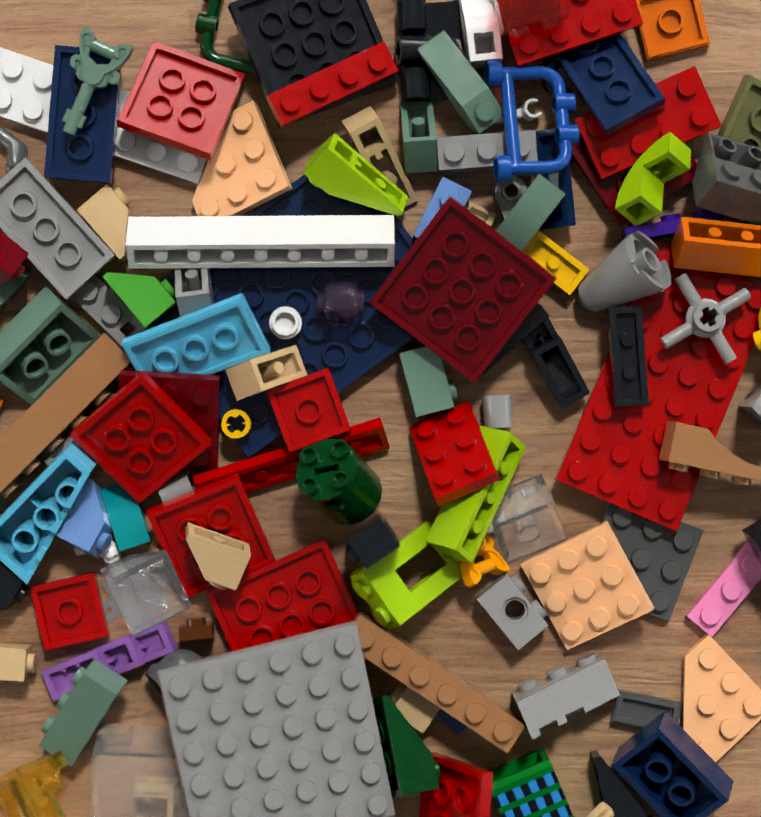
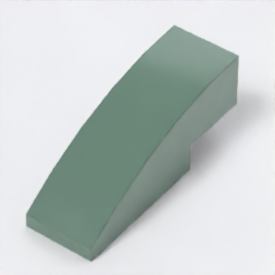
[496,174,565,250]

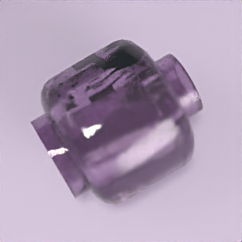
[317,281,364,325]

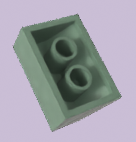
[0,285,100,406]

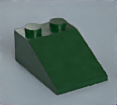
[372,695,440,797]

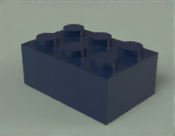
[612,711,734,817]

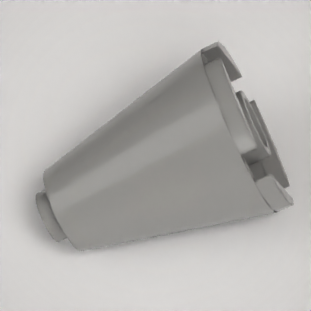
[577,231,671,312]

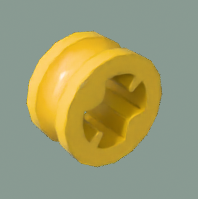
[221,409,252,439]

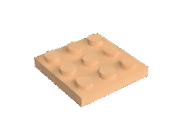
[520,521,654,650]

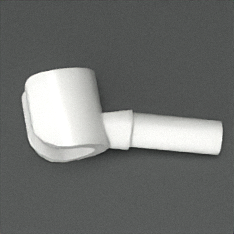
[496,98,542,124]

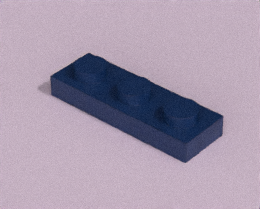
[536,128,576,230]

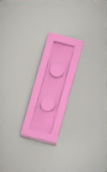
[685,541,761,637]

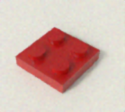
[266,368,351,453]
[30,571,110,651]

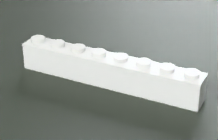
[125,215,395,269]

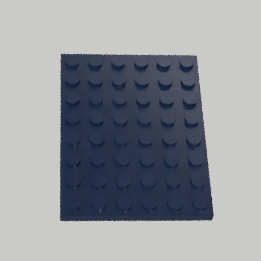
[152,174,415,458]

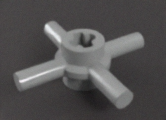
[660,273,751,364]

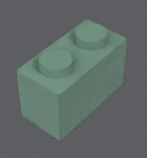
[399,347,458,417]

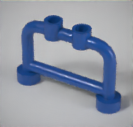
[484,60,579,182]

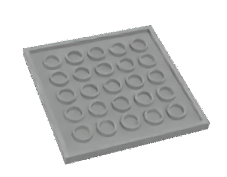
[157,621,396,817]

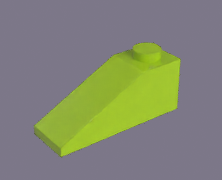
[303,133,408,216]

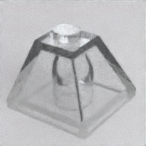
[491,474,566,565]
[100,550,193,637]

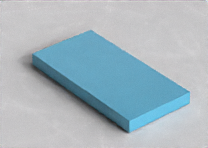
[121,293,270,375]

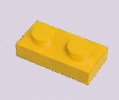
[522,230,590,296]

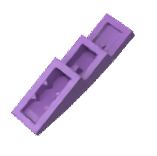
[41,619,178,701]

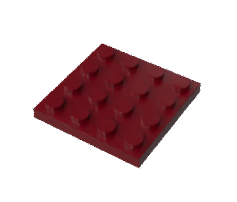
[369,196,557,383]

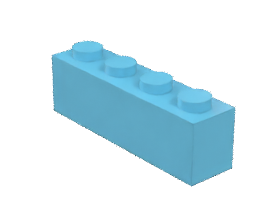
[0,440,97,585]

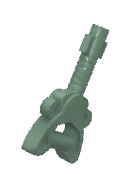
[62,27,134,136]

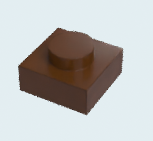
[178,617,215,641]

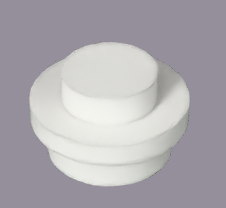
[269,306,302,339]

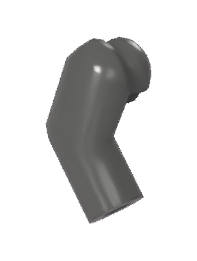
[0,128,28,173]

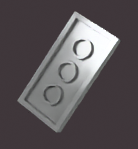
[0,157,116,300]

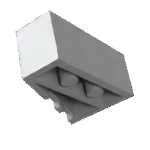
[512,653,620,740]

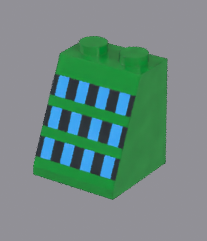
[488,747,574,817]

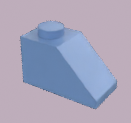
[55,478,113,559]

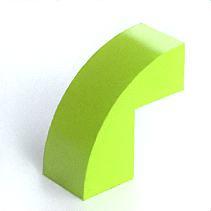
[615,132,691,226]

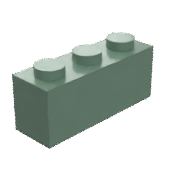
[39,659,127,767]

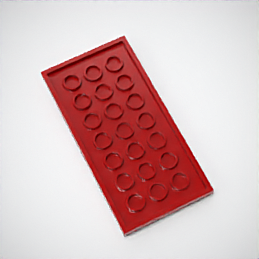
[555,240,761,531]

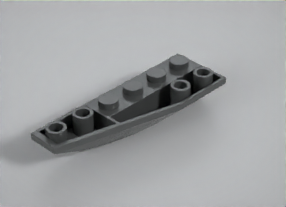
[692,133,761,225]

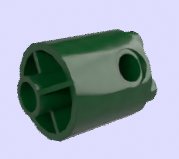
[296,439,382,525]

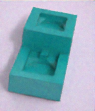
[101,483,152,552]

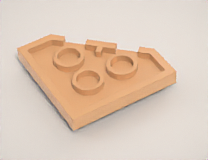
[192,100,293,216]
[682,633,761,763]

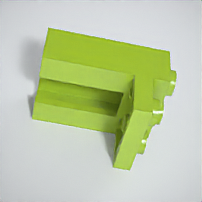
[348,520,462,630]

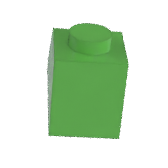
[102,272,177,329]

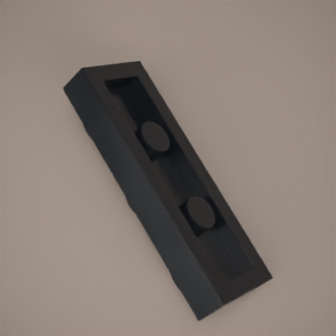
[607,306,649,408]

